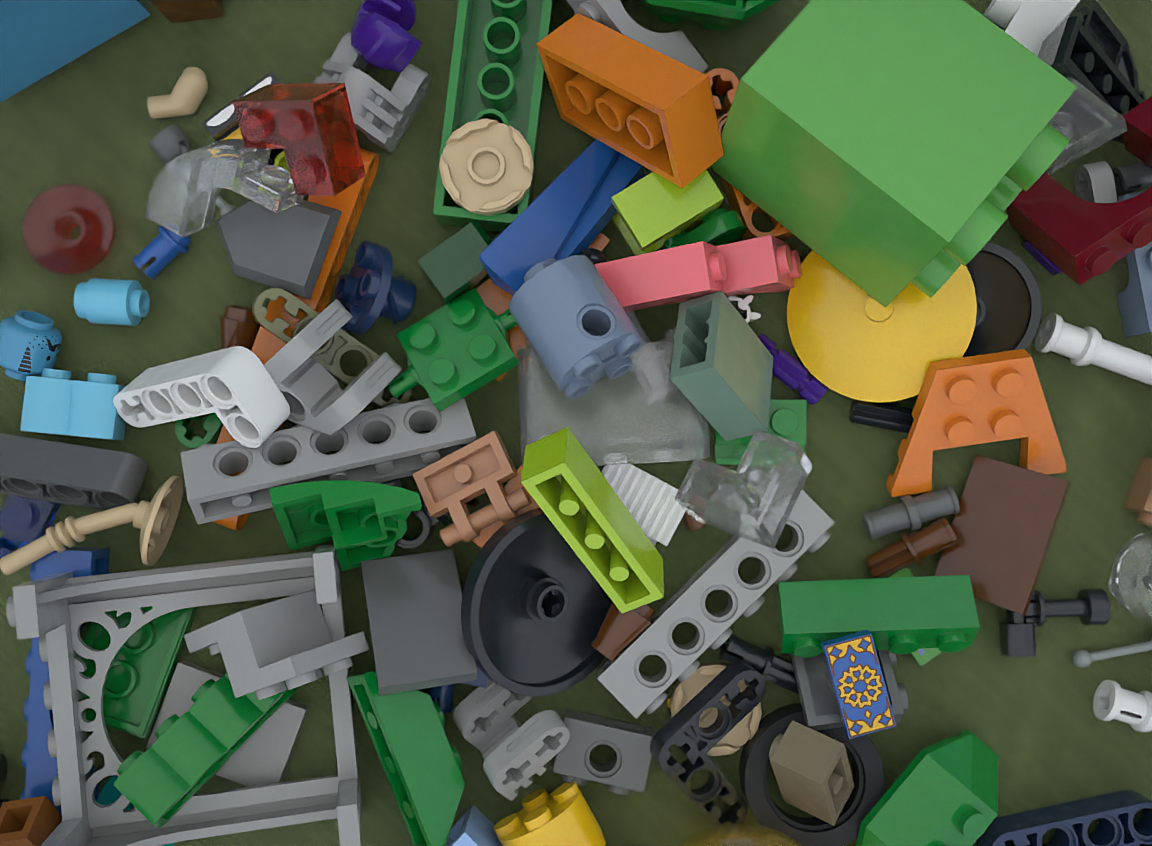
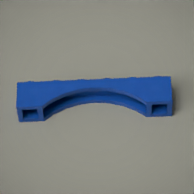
[20,546,110,815]

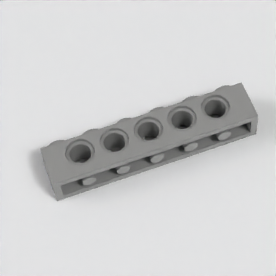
[180,397,476,525]
[596,482,835,719]

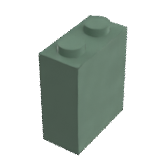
[670,290,773,441]

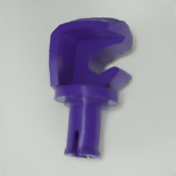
[351,0,421,73]

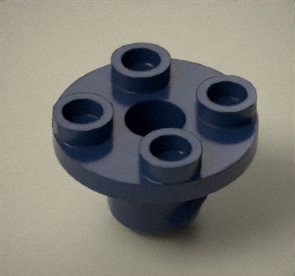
[335,240,417,335]

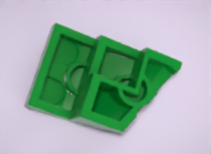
[269,480,422,571]

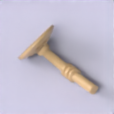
[0,475,183,575]

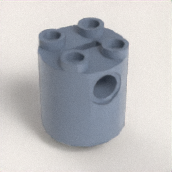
[509,255,644,400]

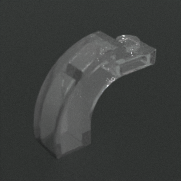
[145,139,307,237]

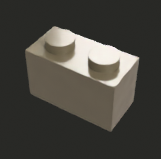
[769,720,855,826]

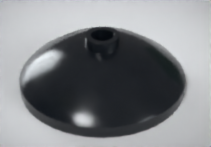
[963,242,1042,357]

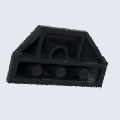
[1038,0,1147,144]

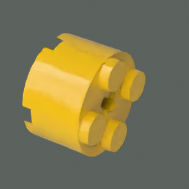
[493,780,606,846]

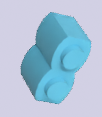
[20,368,126,440]

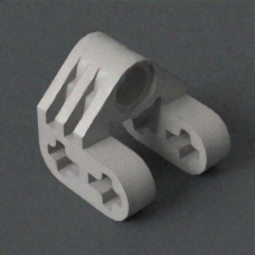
[304,31,432,152]
[264,299,402,435]
[453,678,570,801]

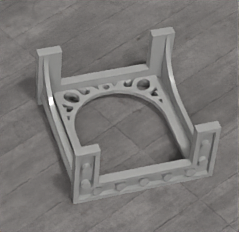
[6,543,363,846]

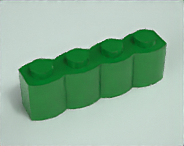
[113,673,300,828]

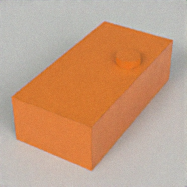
[536,13,724,189]

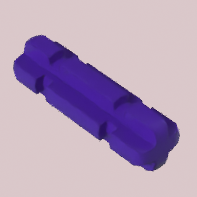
[757,334,828,405]

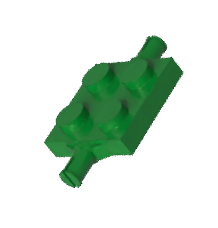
[387,288,520,411]

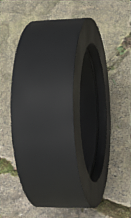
[739,703,884,846]

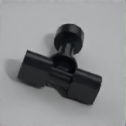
[999,588,1110,657]

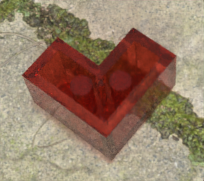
[232,83,366,196]

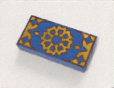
[821,630,896,739]

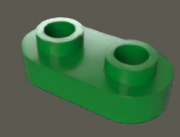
[663,208,746,250]

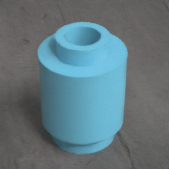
[74,278,150,326]

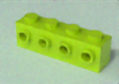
[521,427,664,614]

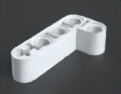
[113,346,290,448]

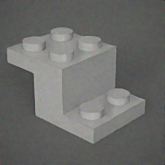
[184,589,369,700]

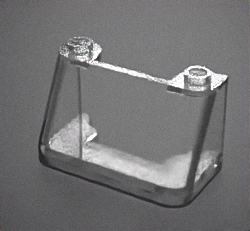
[516,329,710,466]

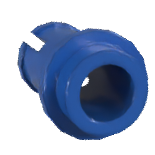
[132,221,192,279]

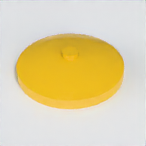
[787,249,977,403]

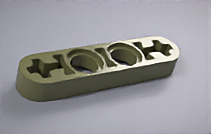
[252,288,412,408]

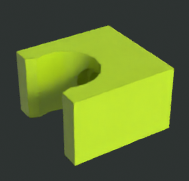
[611,169,724,256]

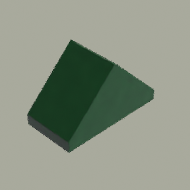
[417,220,492,305]

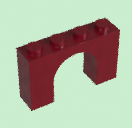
[1006,96,1152,286]

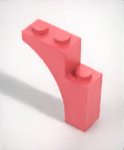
[595,235,802,312]

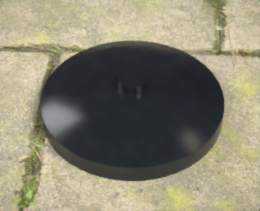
[461,508,612,696]

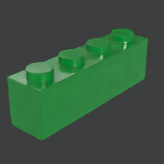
[776,575,980,658]

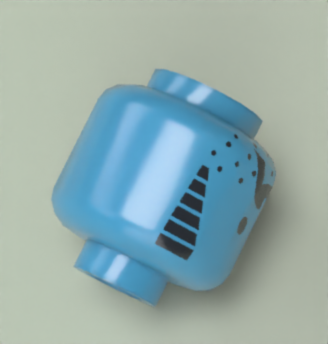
[0,310,62,381]

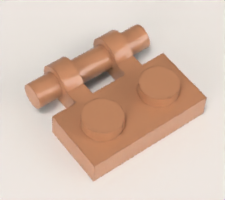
[412,431,532,547]

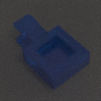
[0,495,61,558]

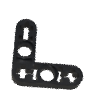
[650,661,766,833]

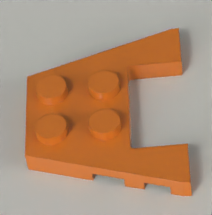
[886,349,1067,497]

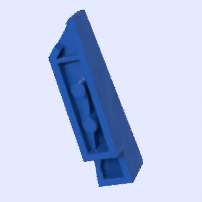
[479,139,645,296]

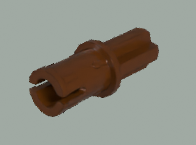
[865,516,959,578]

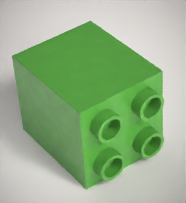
[710,0,1078,308]

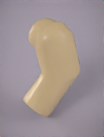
[147,67,208,119]

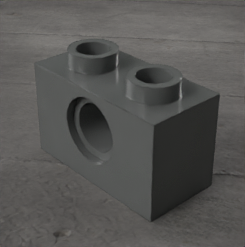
[553,708,655,795]

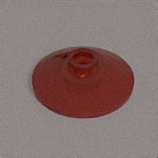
[23,184,115,275]

